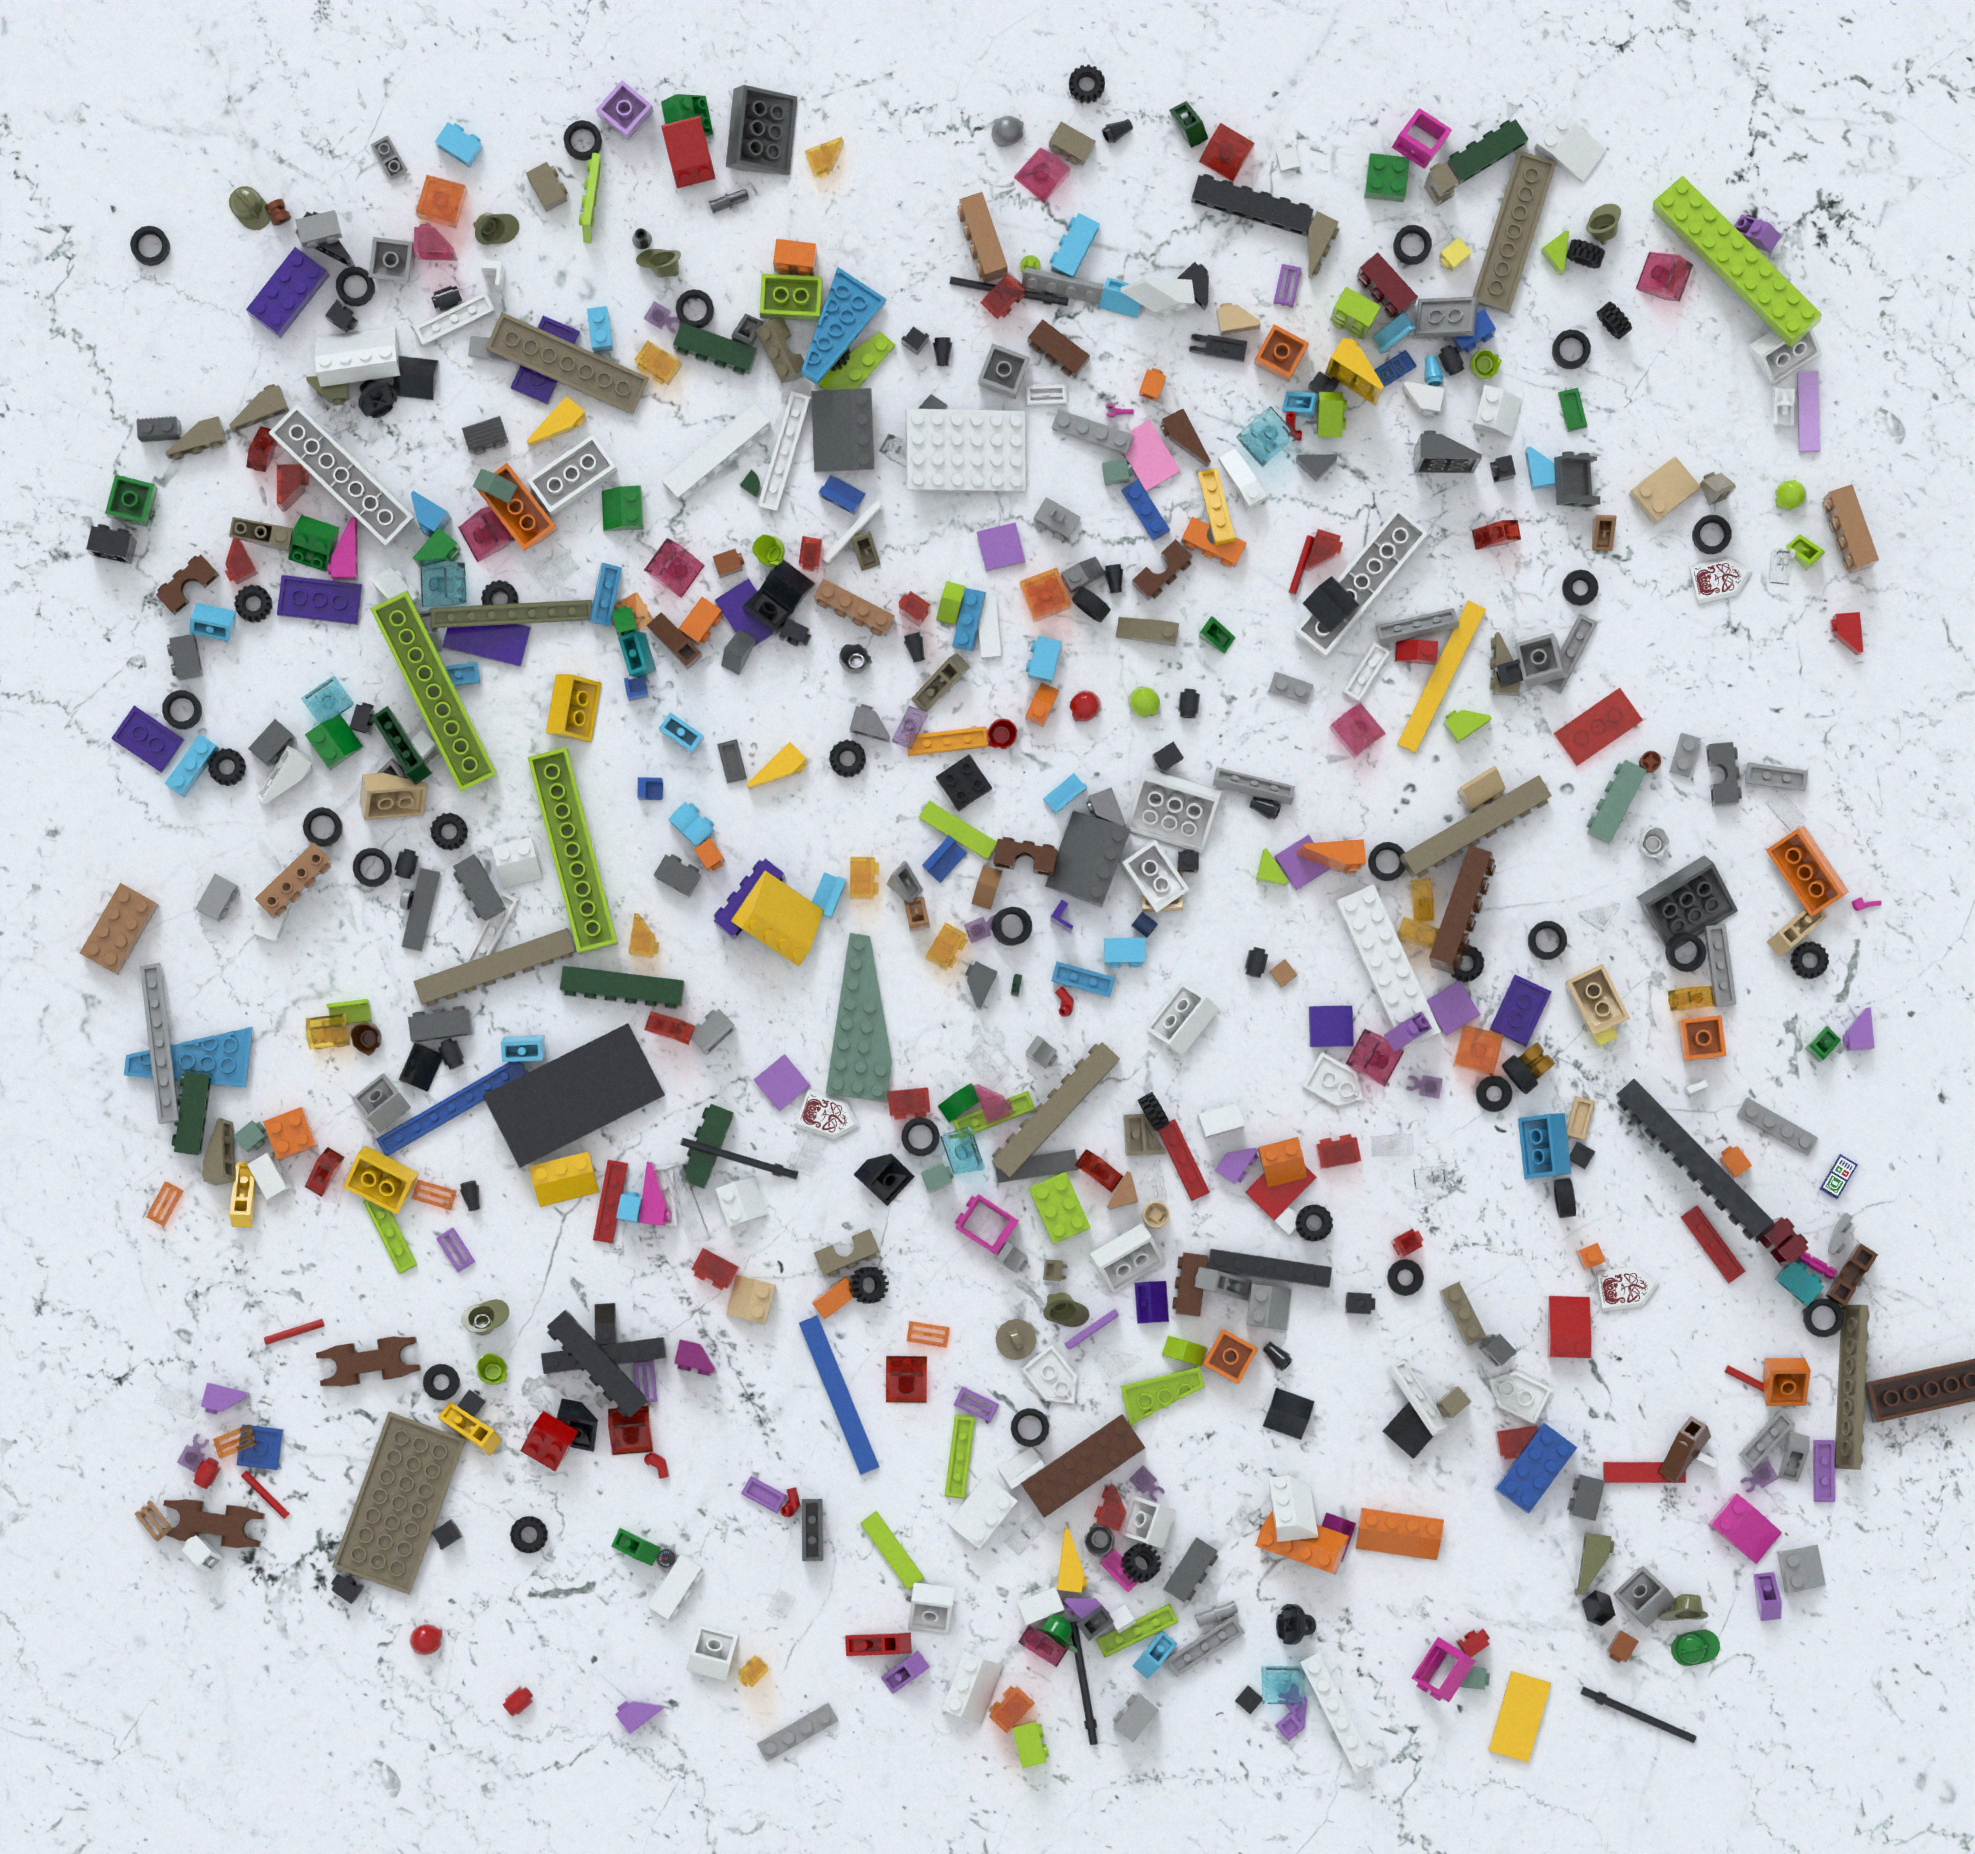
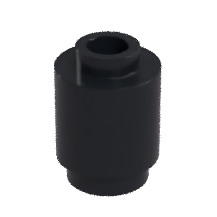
[431,286,462,311]
[1438,345,1464,376]
[1178,689,1200,719]
[394,848,419,880]
[1244,947,1268,978]
[438,1038,464,1070]

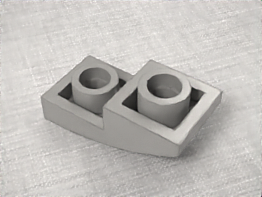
[371,135,408,180]
[468,336,511,363]
[1828,1212,1853,1255]

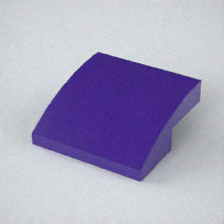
[1309,1006,1354,1047]

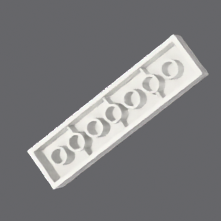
[269,404,415,547]
[1294,507,1429,659]
[1335,884,1441,1050]

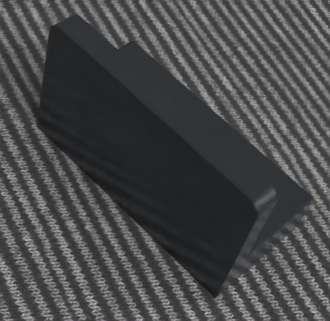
[399,1043,442,1092]

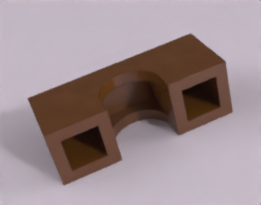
[1132,539,1192,600]
[156,554,219,615]
[993,837,1058,877]
[1825,1243,1878,1307]

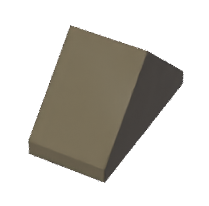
[851,531,881,571]

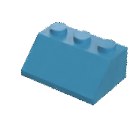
[1518,1113,1571,1179]

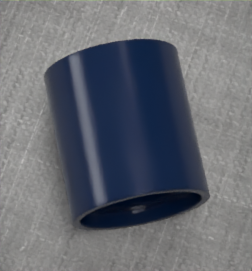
[1131,912,1158,938]

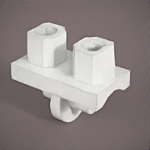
[1773,388,1795,425]

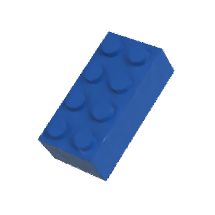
[1494,1423,1577,1514]

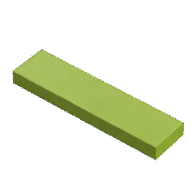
[918,801,997,860]
[952,1091,1035,1139]
[363,1199,418,1274]
[945,1415,975,1499]
[860,1511,925,1590]
[1096,1603,1178,1658]

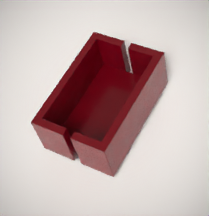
[1357,252,1418,319]
[1760,1217,1809,1266]

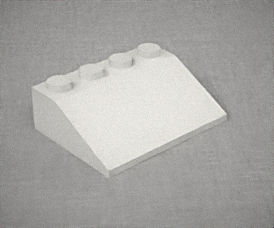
[315,326,400,387]
[1126,767,1222,853]

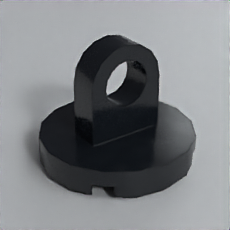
[358,380,398,418]
[1276,1604,1316,1645]

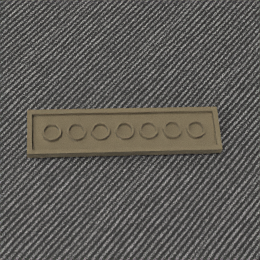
[1472,150,1557,313]
[485,312,649,415]
[1835,1305,1870,1470]

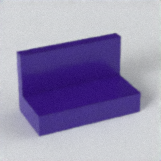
[1050,900,1073,933]
[1135,1281,1169,1324]

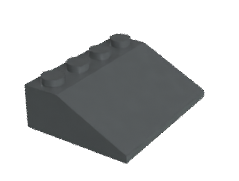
[726,85,797,175]
[811,388,875,472]
[1414,430,1482,473]
[1045,811,1131,907]
[1636,855,1738,950]

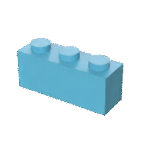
[1049,213,1100,277]
[164,734,219,798]

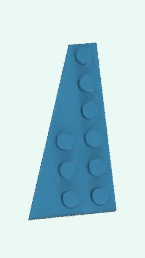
[801,267,887,385]
[124,1027,253,1088]

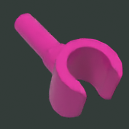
[1106,404,1134,418]
[1851,897,1882,911]

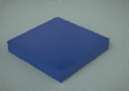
[236,1424,284,1470]

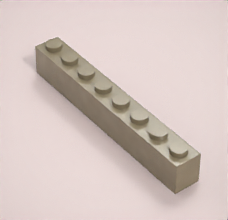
[1399,775,1552,878]
[413,928,576,1007]
[991,1042,1120,1179]

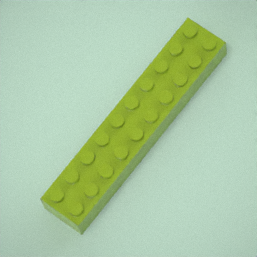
[1652,176,1822,348]
[370,590,497,792]
[527,747,619,955]

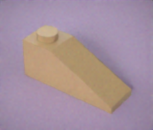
[1766,909,1827,957]

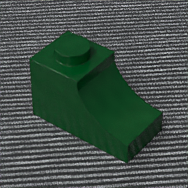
[1169,101,1209,148]

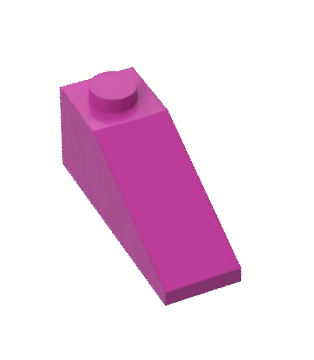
[328,517,358,580]
[639,1162,671,1226]

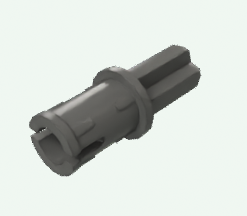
[709,189,749,213]

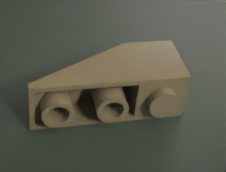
[1307,211,1340,279]
[165,416,227,460]
[229,517,293,551]
[1490,632,1520,696]

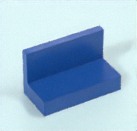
[818,474,866,515]
[922,835,967,883]

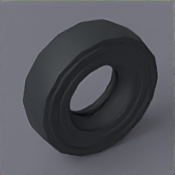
[1562,569,1599,606]
[1476,1075,1513,1112]
[1387,1259,1424,1296]
[423,1364,460,1400]

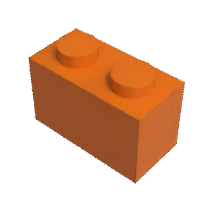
[678,597,723,645]

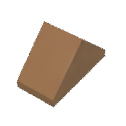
[1592,515,1617,551]
[971,865,1003,910]
[904,897,930,932]
[1107,1171,1138,1209]

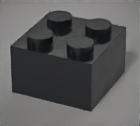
[86,524,137,564]

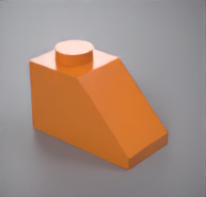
[1025,682,1060,727]

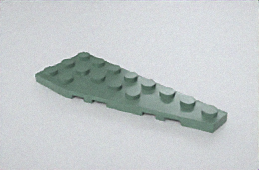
[826,933,892,1103]

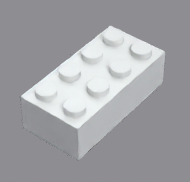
[527,434,617,517]

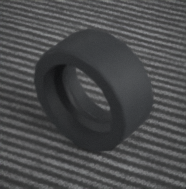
[563,120,602,161]
[1393,225,1432,265]
[130,226,170,266]
[336,266,375,307]
[676,289,714,329]
[1552,329,1591,370]
[1692,515,1732,554]
[1072,587,1111,623]
[162,690,202,730]
[303,807,343,847]
[1368,842,1405,881]
[353,848,392,887]
[992,907,1032,946]
[1528,921,1567,960]
[1665,932,1707,972]
[1502,1055,1538,1094]
[901,1117,940,1156]
[1554,1178,1576,1218]
[1803,1298,1844,1337]
[1011,1408,1049,1447]

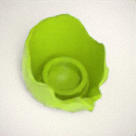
[1469,349,1502,379]
[1775,480,1806,510]
[752,534,785,567]
[1128,686,1160,718]
[476,1353,508,1385]

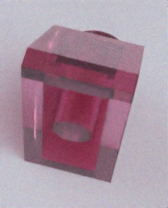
[974,1084,1013,1124]
[1018,1625,1067,1667]

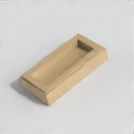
[1566,1096,1595,1141]

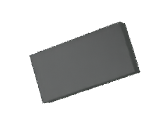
[717,739,747,784]

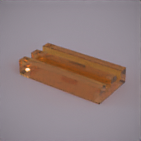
[411,1179,457,1210]
[146,1181,184,1227]
[906,1321,950,1348]
[213,1424,257,1459]

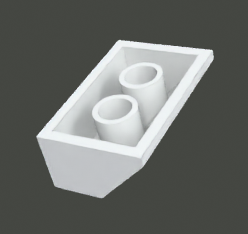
[1749,329,1822,385]
[1146,982,1219,1056]
[1090,1223,1165,1294]
[948,1475,1018,1549]
[1269,1475,1318,1542]
[942,1651,1002,1724]

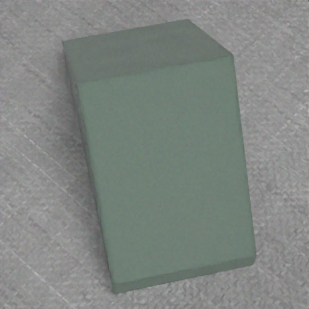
[472,469,518,504]

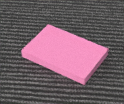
[1122,420,1180,492]

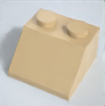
[1457,766,1506,812]
[726,1275,776,1325]

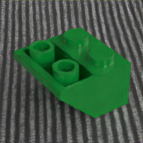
[661,94,713,136]
[288,515,340,572]

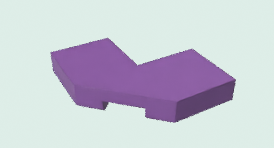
[1276,1683,1307,1741]

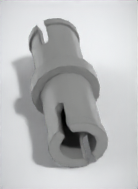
[1195,1601,1238,1627]

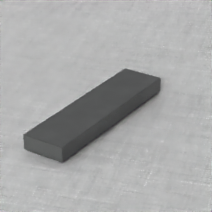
[401,868,441,952]
[995,1149,1078,1183]

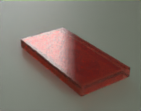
[1554,688,1643,767]

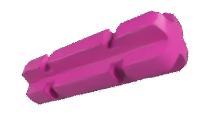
[1798,1251,1837,1279]

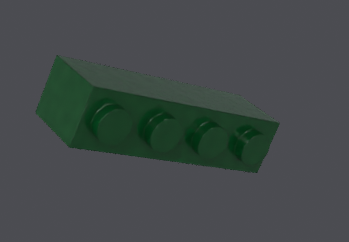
[1447,119,1529,185]
[673,322,758,376]
[371,706,432,785]
[172,1069,212,1155]
[679,1104,734,1189]

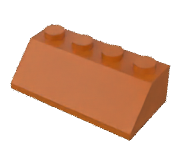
[477,463,558,551]
[1766,825,1849,917]
[1355,1508,1444,1560]
[1255,1511,1349,1575]

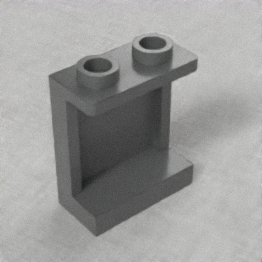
[1554,451,1601,508]

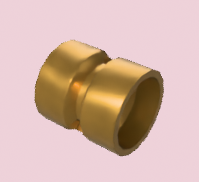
[1518,1042,1556,1080]

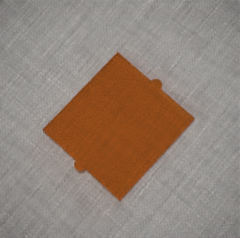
[612,592,653,630]

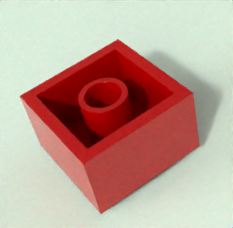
[520,1411,578,1472]

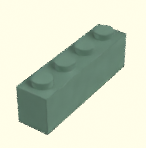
[1586,759,1647,844]

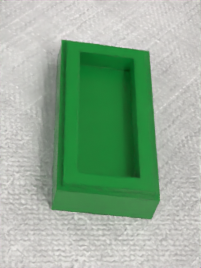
[1558,388,1587,432]

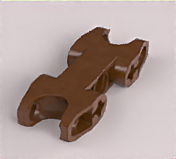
[316,1336,421,1387]
[162,1499,265,1548]

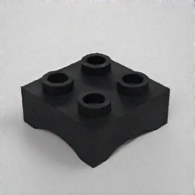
[936,754,992,812]
[1382,1401,1434,1459]

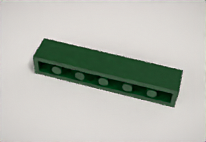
[560,966,685,1009]

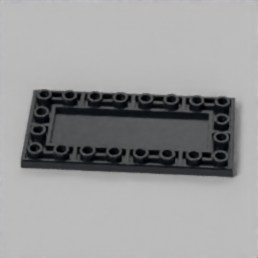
[482,1023,665,1169]

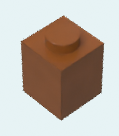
[713,549,745,578]
[1606,1630,1639,1663]

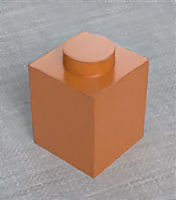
[1139,368,1166,402]
[694,838,724,871]
[1719,1146,1752,1179]
[1576,1243,1606,1270]

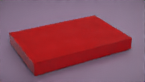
[1245,1166,1317,1221]

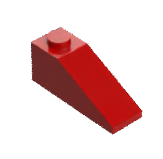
[845,1632,912,1656]

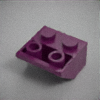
[674,1339,717,1376]

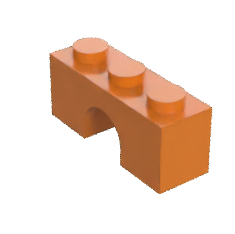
[1181,517,1247,568]

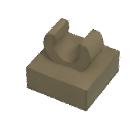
[1043,1259,1068,1281]

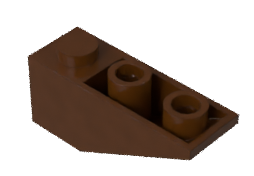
[647,612,702,670]
[1659,1416,1711,1483]

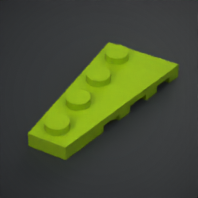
[579,153,601,243]
[818,332,895,390]
[1120,1366,1205,1426]

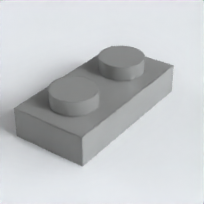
[1268,672,1313,704]
[1669,733,1701,778]

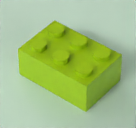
[760,274,823,321]
[1330,287,1381,339]
[1028,1172,1091,1245]

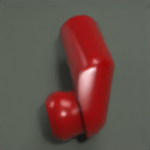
[1285,412,1302,441]
[1055,986,1074,1017]
[644,1453,669,1479]
[781,1487,800,1517]

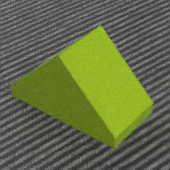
[1541,231,1569,275]
[1785,534,1825,570]
[936,581,966,625]
[1256,848,1288,886]
[1162,1336,1207,1367]

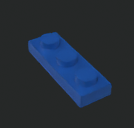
[1121,480,1170,541]

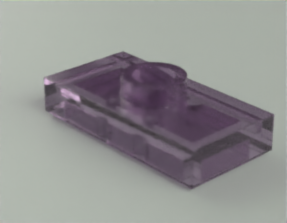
[892,706,928,749]

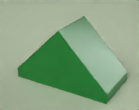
[1199,616,1236,654]
[1805,1026,1841,1062]
[938,1083,983,1123]

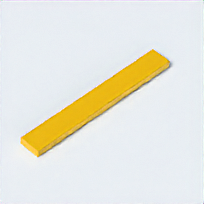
[1397,600,1486,753]

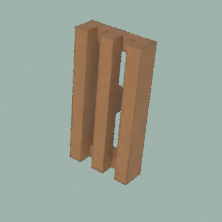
[135,1500,172,1542]

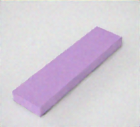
[1797,371,1820,452]

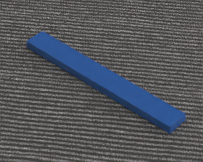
[376,1061,526,1157]
[799,1315,879,1475]

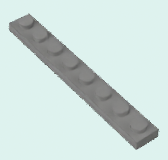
[140,963,180,1125]

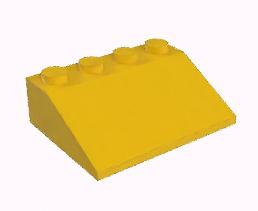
[1325,337,1384,406]
[731,871,824,967]

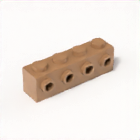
[814,579,895,637]
[255,842,332,919]

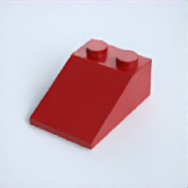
[661,116,716,188]
[1547,1296,1591,1358]

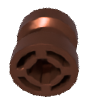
[265,199,291,226]
[1639,751,1661,773]

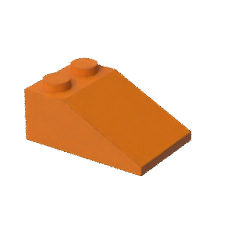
[1296,839,1366,875]

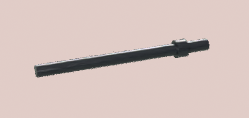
[949,276,1069,306]
[680,1137,798,1180]
[1069,1621,1098,1745]
[1580,1686,1697,1743]

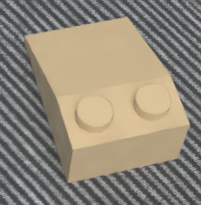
[1629,456,1701,525]
[359,773,427,820]
[1565,964,1630,1036]

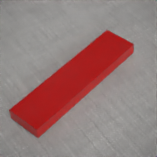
[1158,1119,1210,1201]
[593,1160,628,1244]
[1680,1205,1746,1284]
[1603,1462,1686,1483]

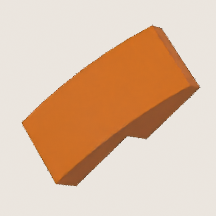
[812,1276,854,1319]

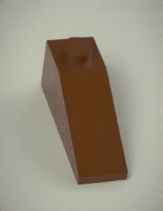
[1160,409,1211,467]

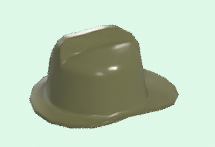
[229,186,271,230]
[1586,204,1621,245]
[473,213,519,245]
[636,249,681,278]
[1043,1292,1090,1327]
[461,1299,509,1336]
[1659,1594,1709,1621]

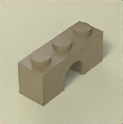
[1424,162,1459,207]
[756,318,804,383]
[814,1229,880,1278]
[1439,1282,1487,1346]

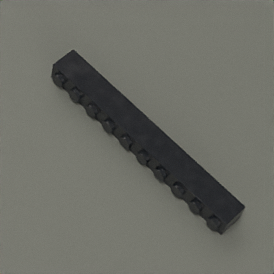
[1616,1079,1775,1243]

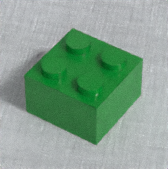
[1364,153,1410,202]
[105,475,158,527]

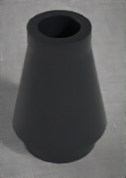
[1102,119,1133,143]
[632,228,652,249]
[933,337,952,366]
[1104,564,1123,594]
[903,632,925,663]
[1249,797,1281,820]
[459,1180,480,1211]
[1263,1341,1293,1371]

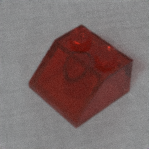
[1199,123,1255,182]
[277,464,309,512]
[886,1356,927,1403]
[608,1405,653,1455]

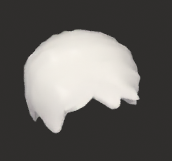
[1639,827,1669,860]

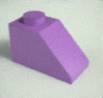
[1843,1007,1875,1051]
[201,1383,249,1415]
[1754,1572,1782,1621]
[881,1650,930,1694]
[615,1701,664,1734]

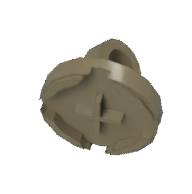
[996,1319,1036,1360]

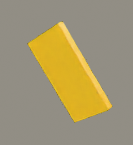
[1488,1671,1551,1762]

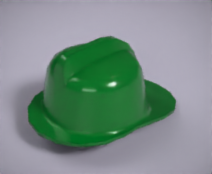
[1036,1613,1078,1653]
[1671,1630,1720,1666]

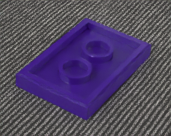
[715,578,781,647]
[111,705,185,773]
[1489,975,1552,1047]

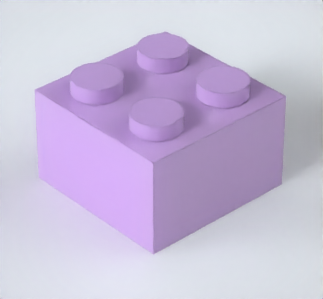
[596,80,654,141]

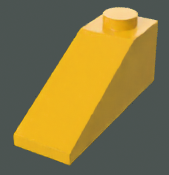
[526,396,586,447]
[746,742,807,789]
[229,1162,256,1228]
[438,1402,502,1456]
[1057,1528,1087,1593]

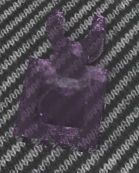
[644,301,681,334]
[964,915,1003,944]
[1405,1075,1443,1099]
[177,1433,209,1472]
[1740,1460,1779,1493]
[1128,1465,1165,1502]

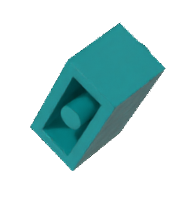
[618,631,657,678]
[1775,1260,1824,1306]

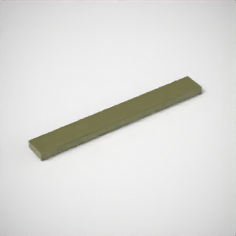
[430,599,592,628]

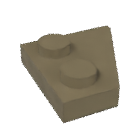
[1123,1114,1166,1156]

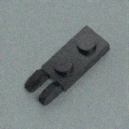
[1189,334,1247,362]

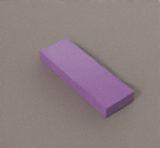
[1064,1309,1119,1350]
[1813,1440,1835,1502]

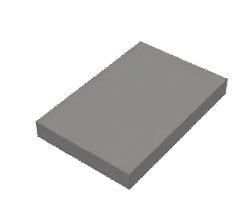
[1414,297,1478,338]

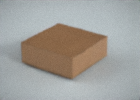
[1269,959,1297,988]

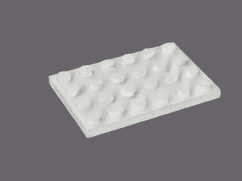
[905,409,1026,492]

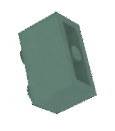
[921,1163,954,1194]

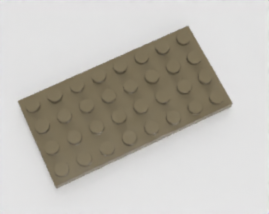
[332,1412,466,1595]

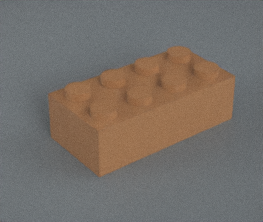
[957,192,1008,283]
[1822,484,1879,574]
[80,883,159,975]

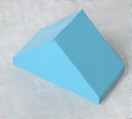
[1282,392,1319,419]

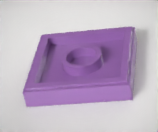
[976,522,1025,571]
[1274,835,1331,890]
[1426,980,1481,1036]
[754,1054,811,1111]

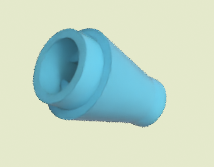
[1424,355,1444,387]

